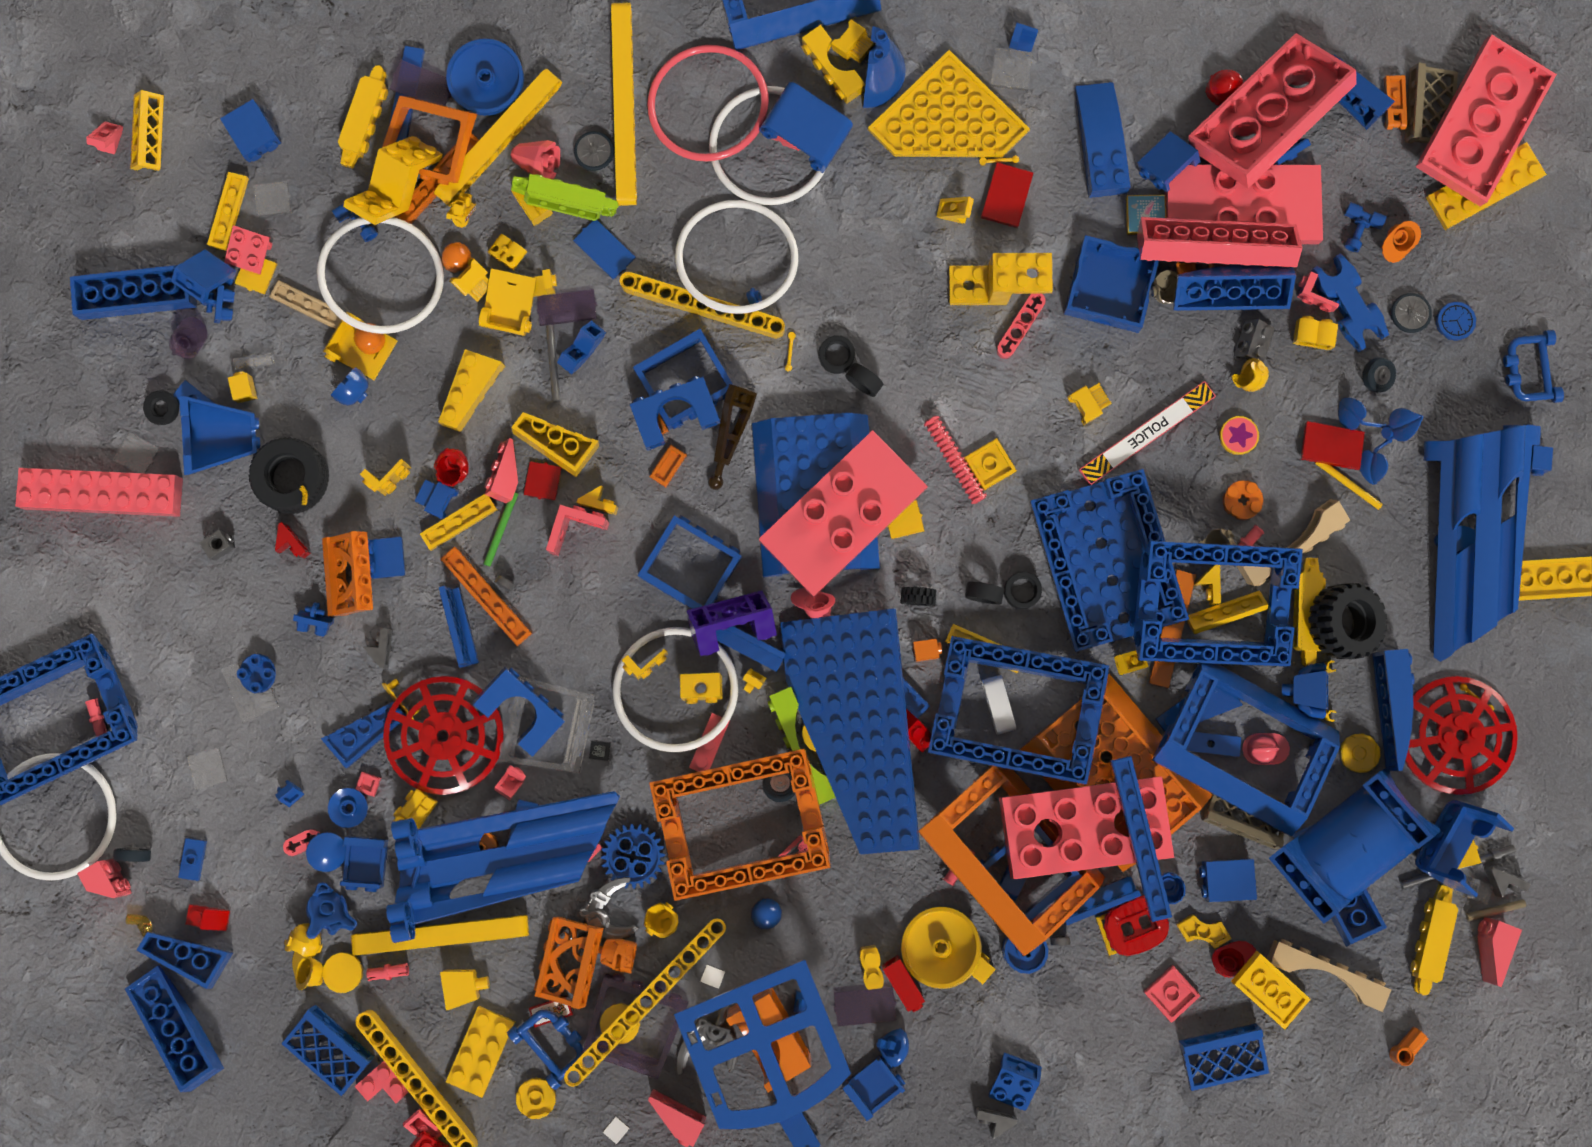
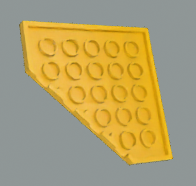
[868,50,1030,157]

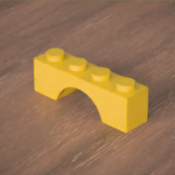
[801,25,866,104]

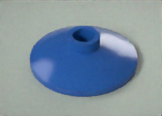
[328,788,368,828]

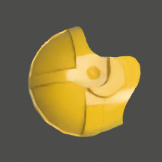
[1231,358,1269,392]
[644,902,678,938]
[284,923,323,958]

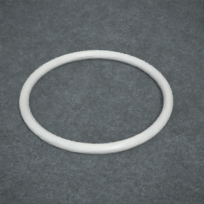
[709,86,824,205]
[675,200,798,314]
[317,217,444,334]
[613,627,738,752]
[0,753,117,880]

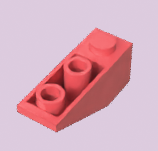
[484,438,518,504]

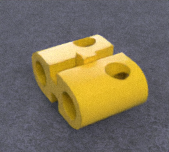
[487,233,527,271]

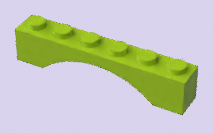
[767,687,836,805]

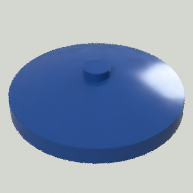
[446,39,524,116]

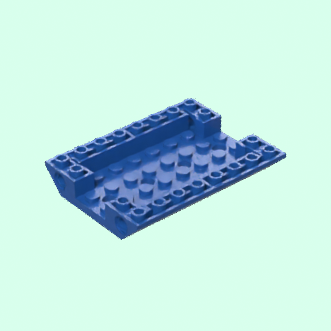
[1030,469,1189,652]

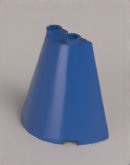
[863,26,906,108]
[179,396,260,475]

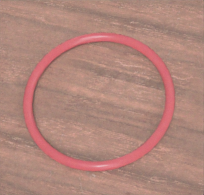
[647,45,769,161]

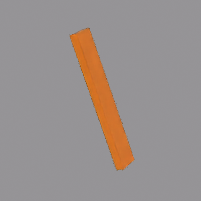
[394,133,479,224]
[440,546,532,647]
[1149,570,1196,688]

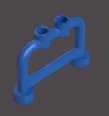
[1503,330,1564,403]
[507,1009,584,1090]

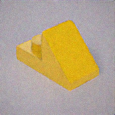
[936,196,974,224]
[576,485,618,515]
[1194,565,1221,605]
[1114,650,1149,675]

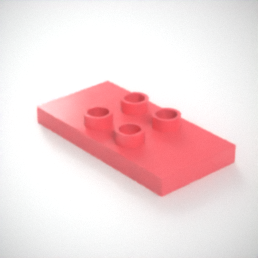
[1415,35,1557,207]
[1165,165,1323,244]
[758,430,928,598]

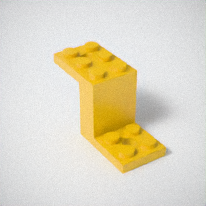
[343,136,443,225]
[949,253,1053,305]

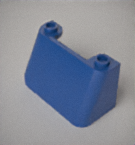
[759,82,853,173]

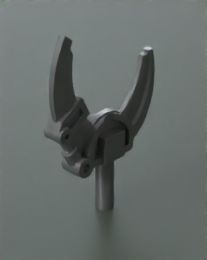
[568,877,639,939]
[677,1005,738,1075]

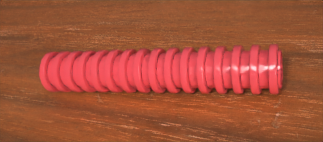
[924,416,987,504]

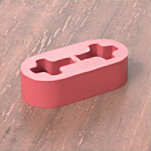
[283,829,320,856]

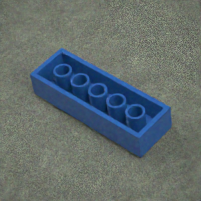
[70,265,197,320]

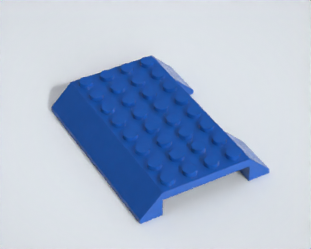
[752,413,880,577]

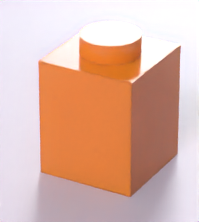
[912,639,942,662]

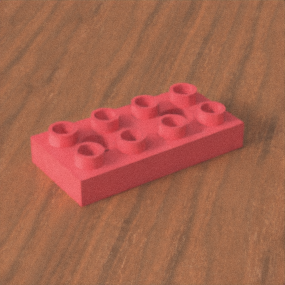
[1188,33,1356,188]
[999,777,1174,879]

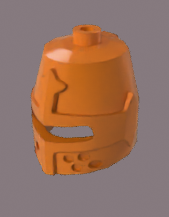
[598,939,637,974]

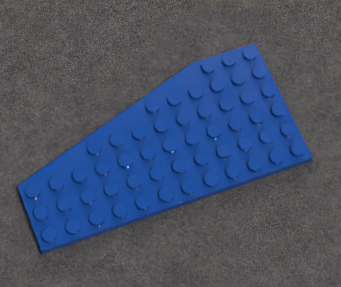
[781,609,920,854]

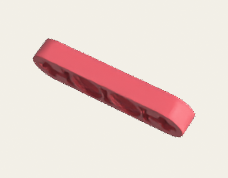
[997,294,1046,359]

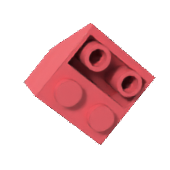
[77,859,132,898]

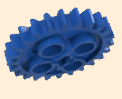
[601,824,666,889]

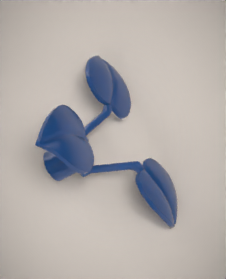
[1338,397,1423,485]

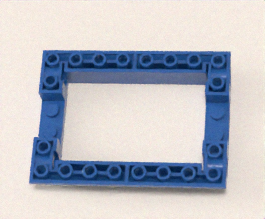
[722,0,881,51]
[1133,541,1303,667]
[0,634,138,806]
[928,636,1109,785]
[1152,663,1340,837]

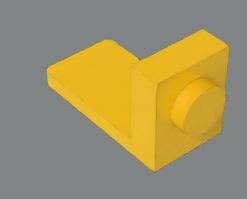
[534,269,557,297]
[622,649,668,680]

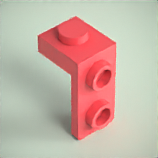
[1297,272,1339,312]

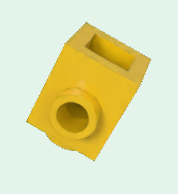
[228,371,258,403]
[972,952,996,985]

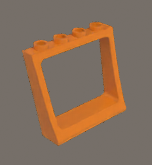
[382,96,477,185]

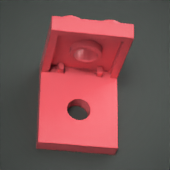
[546,505,609,556]

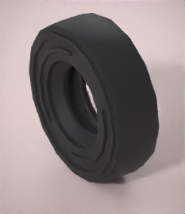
[143,390,179,425]

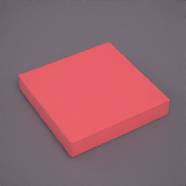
[1143,965,1200,1023]

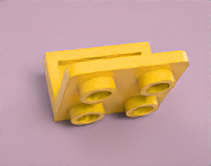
[360,459,411,496]

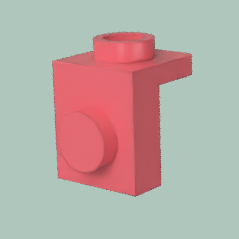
[494,765,526,800]

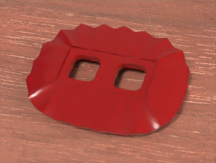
[1103,895,1169,956]

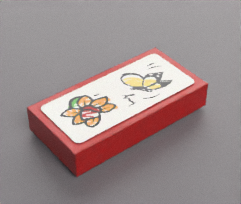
[529,995,573,1028]

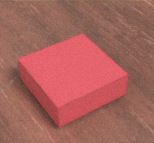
[355,772,381,797]

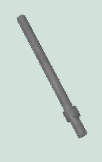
[1400,845,1516,889]

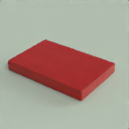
[981,162,1034,228]
[1301,421,1365,470]

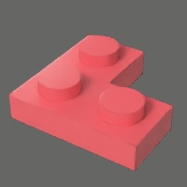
[355,1061,409,1104]

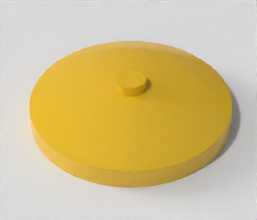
[901,907,982,989]

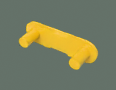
[382,678,421,719]

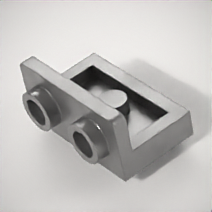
[1234,319,1275,363]

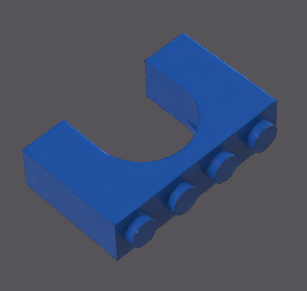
[630,376,720,451]
[473,667,565,757]

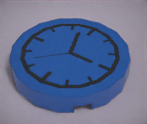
[1436,302,1476,341]

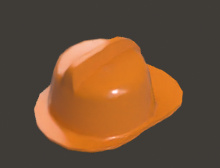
[1382,221,1421,263]

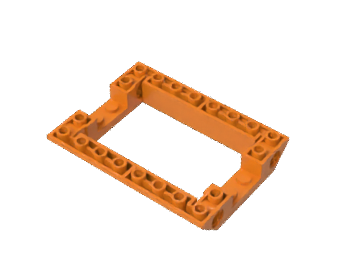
[649,749,831,901]
[918,765,1105,956]

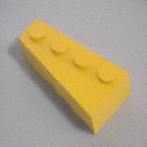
[438,349,505,432]
[511,412,599,477]

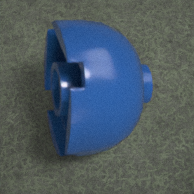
[331,367,368,406]

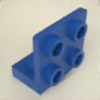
[368,537,405,579]
[989,1053,1042,1111]

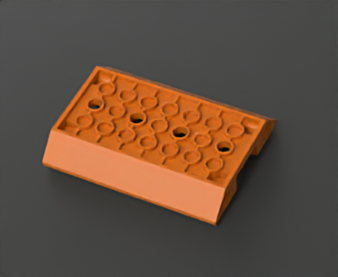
[1019,674,1213,872]

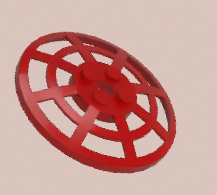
[383,676,504,795]
[1405,676,1518,795]

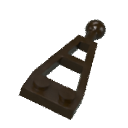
[708,384,757,490]

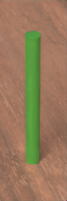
[483,493,518,567]

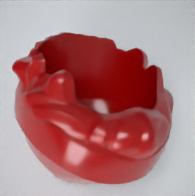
[1205,70,1243,106]
[434,448,469,487]

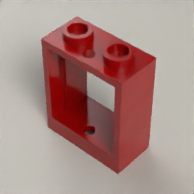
[881,955,925,1012]

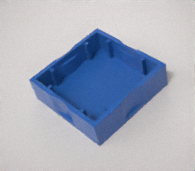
[1064,235,1159,333]

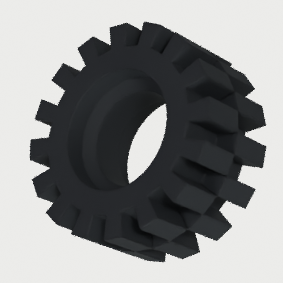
[900,587,937,606]

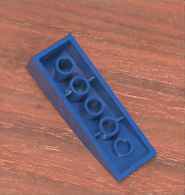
[1075,82,1131,198]
[1173,264,1296,311]
[1372,649,1415,771]
[1293,825,1387,947]
[125,966,224,1092]

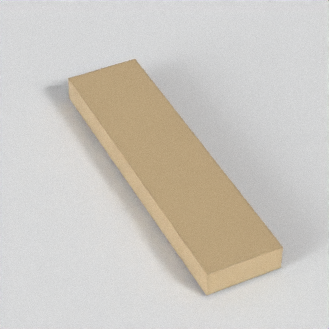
[269,280,341,330]

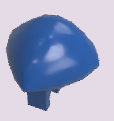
[876,1028,909,1067]

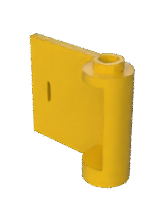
[479,268,537,336]
[323,311,398,381]

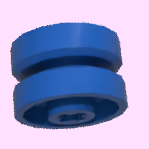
[1001,935,1048,974]

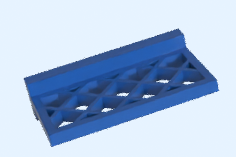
[439,586,479,668]
[281,1005,375,1096]
[1179,1023,1269,1091]

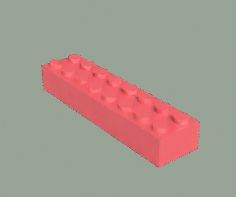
[1137,217,1302,268]
[15,468,183,517]

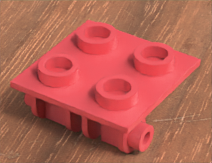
[224,225,272,275]

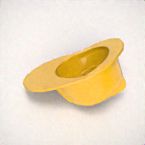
[292,952,323,990]

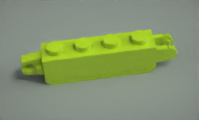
[511,174,619,221]

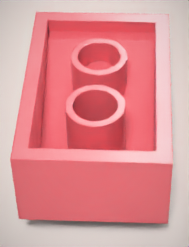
[1478,917,1522,987]
[648,1089,706,1147]

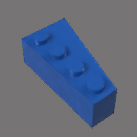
[1333,54,1395,130]
[137,932,233,989]

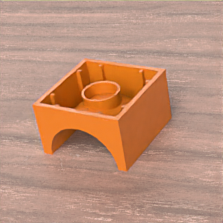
[726,987,811,1092]

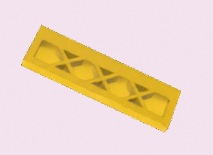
[130,90,164,171]

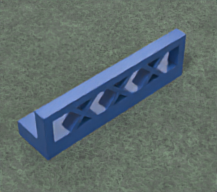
[716,626,786,672]
[1064,875,1141,925]

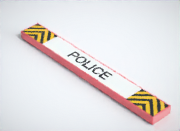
[1079,381,1216,486]

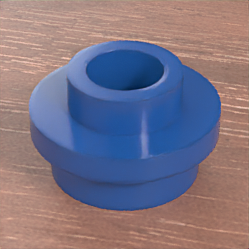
[746,288,762,304]

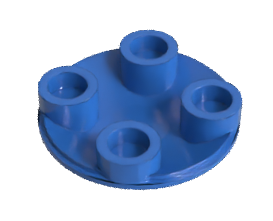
[237,654,276,693]
[306,832,346,872]

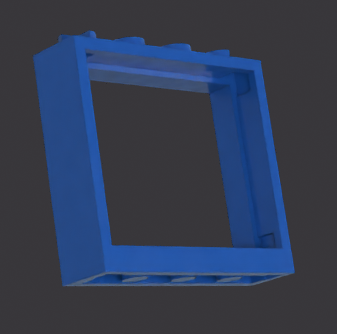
[633,329,733,430]
[637,515,742,609]
[979,824,1082,921]

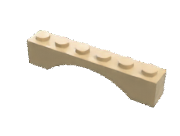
[1237,499,1350,586]
[1267,939,1391,1012]

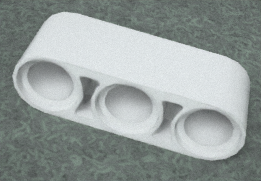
[981,675,1016,735]

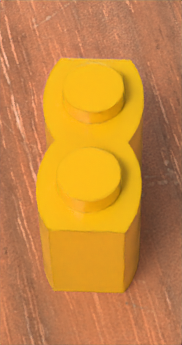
[1293,316,1338,350]
[859,945,884,990]

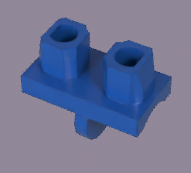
[201,285,235,323]
[293,602,334,637]

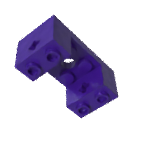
[686,590,777,656]

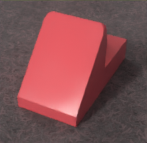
[86,121,123,154]
[403,1109,442,1139]

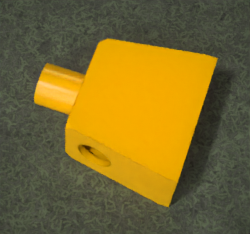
[440,969,490,1011]

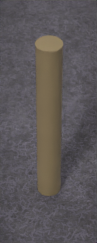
[1465,899,1526,921]

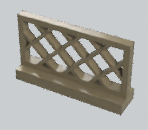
[1405,62,1458,144]
[1202,791,1286,850]

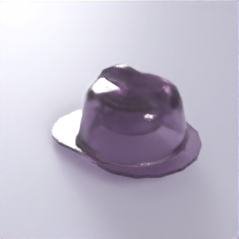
[169,317,207,359]

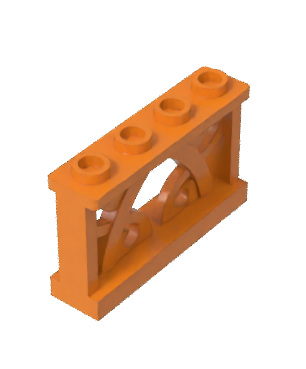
[322,531,373,616]
[534,916,604,1009]

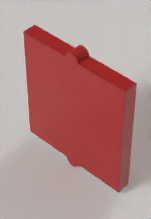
[524,461,562,501]

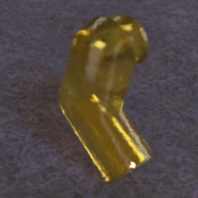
[126,914,153,937]

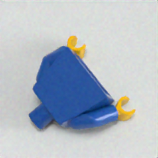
[1282,660,1336,722]

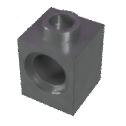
[199,530,235,561]

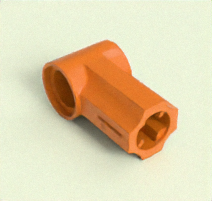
[1389,1027,1428,1066]

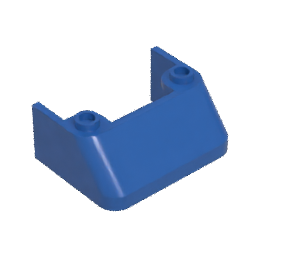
[1415,800,1514,897]

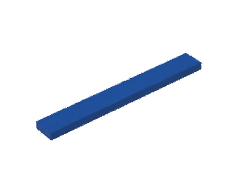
[1110,756,1172,922]

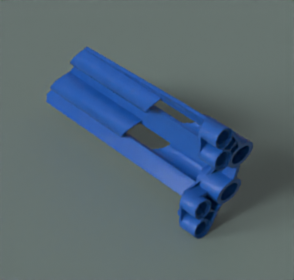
[1423,425,1541,662]
[386,791,620,943]

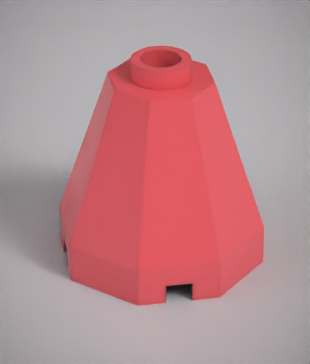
[511,140,560,180]

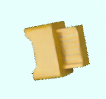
[831,19,875,63]
[449,257,489,302]
[1067,383,1112,425]

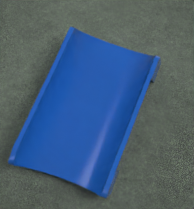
[1269,767,1441,924]

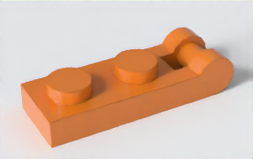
[1384,75,1407,130]

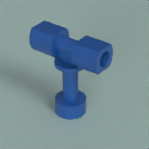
[1344,202,1387,252]
[332,204,378,242]

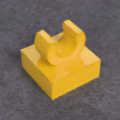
[743,668,767,693]

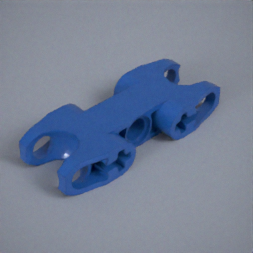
[1311,253,1389,352]

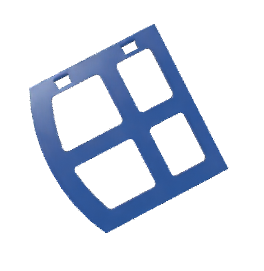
[674,960,851,1129]

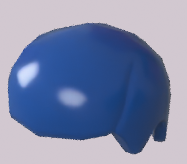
[1161,872,1186,904]
[751,898,782,929]

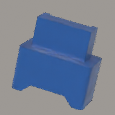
[415,480,459,520]

